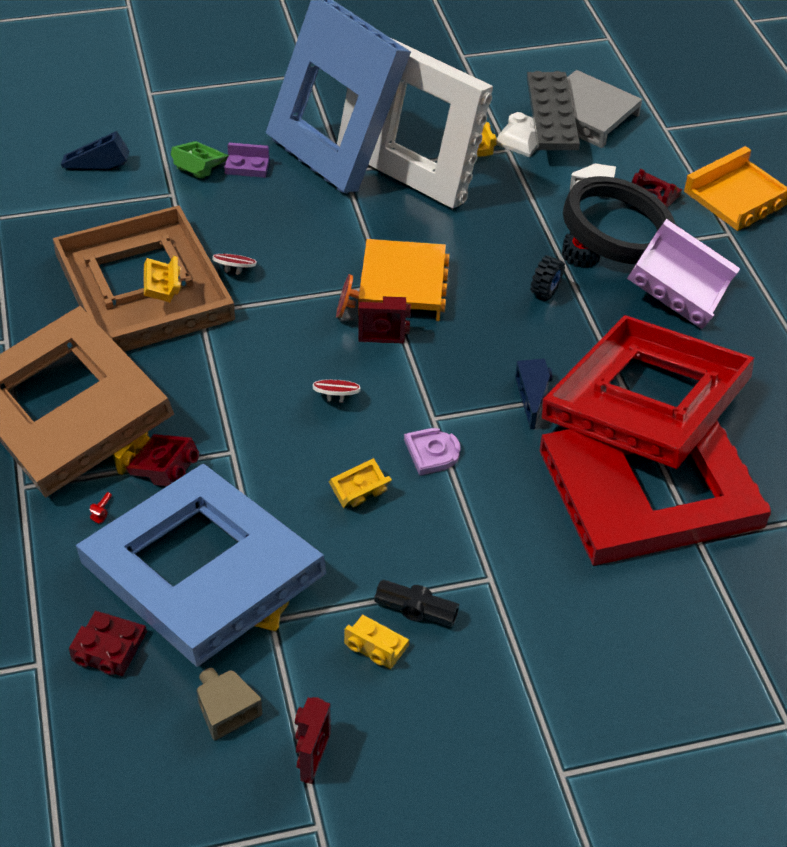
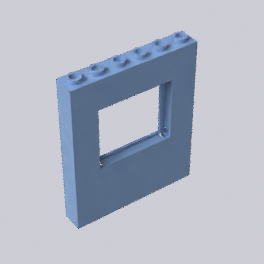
[266,0,411,193]
[76,463,326,667]

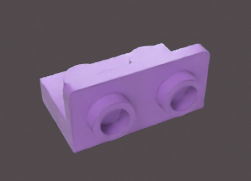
[225,143,270,178]

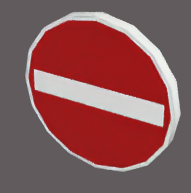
[212,254,257,275]
[313,380,360,402]

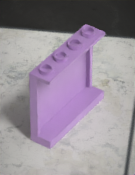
[627,219,740,329]

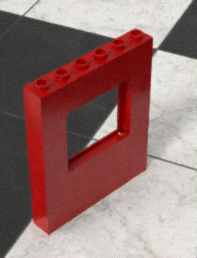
[542,315,755,469]
[539,411,771,566]

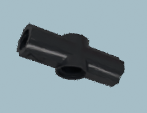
[374,580,459,627]

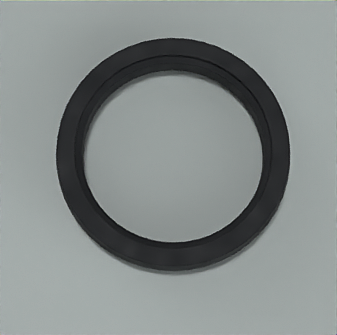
[563,176,675,264]

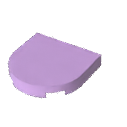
[404,428,460,476]

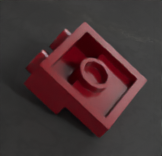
[358,296,411,344]
[126,434,199,486]
[69,611,147,676]
[295,697,331,784]

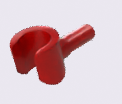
[90,492,112,524]

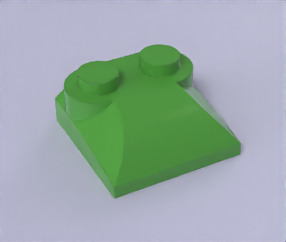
[171,141,229,178]

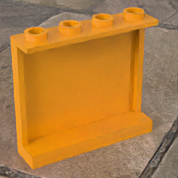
[684,146,787,231]
[358,239,449,321]

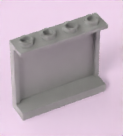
[567,70,642,148]

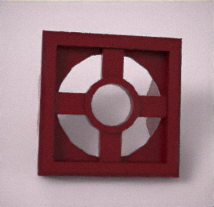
[632,169,682,208]

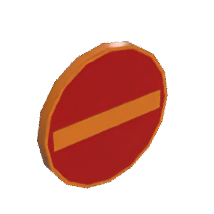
[336,274,359,319]

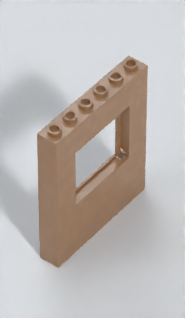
[53,205,235,352]
[0,306,174,498]

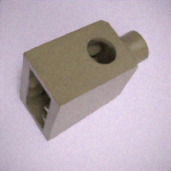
[197,668,262,741]

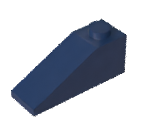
[61,131,130,169]
[515,358,553,429]

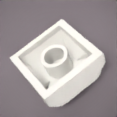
[496,112,538,158]

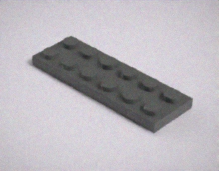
[527,71,580,150]

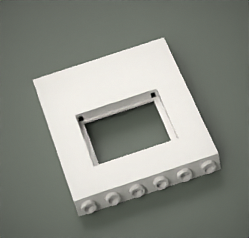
[337,38,493,208]

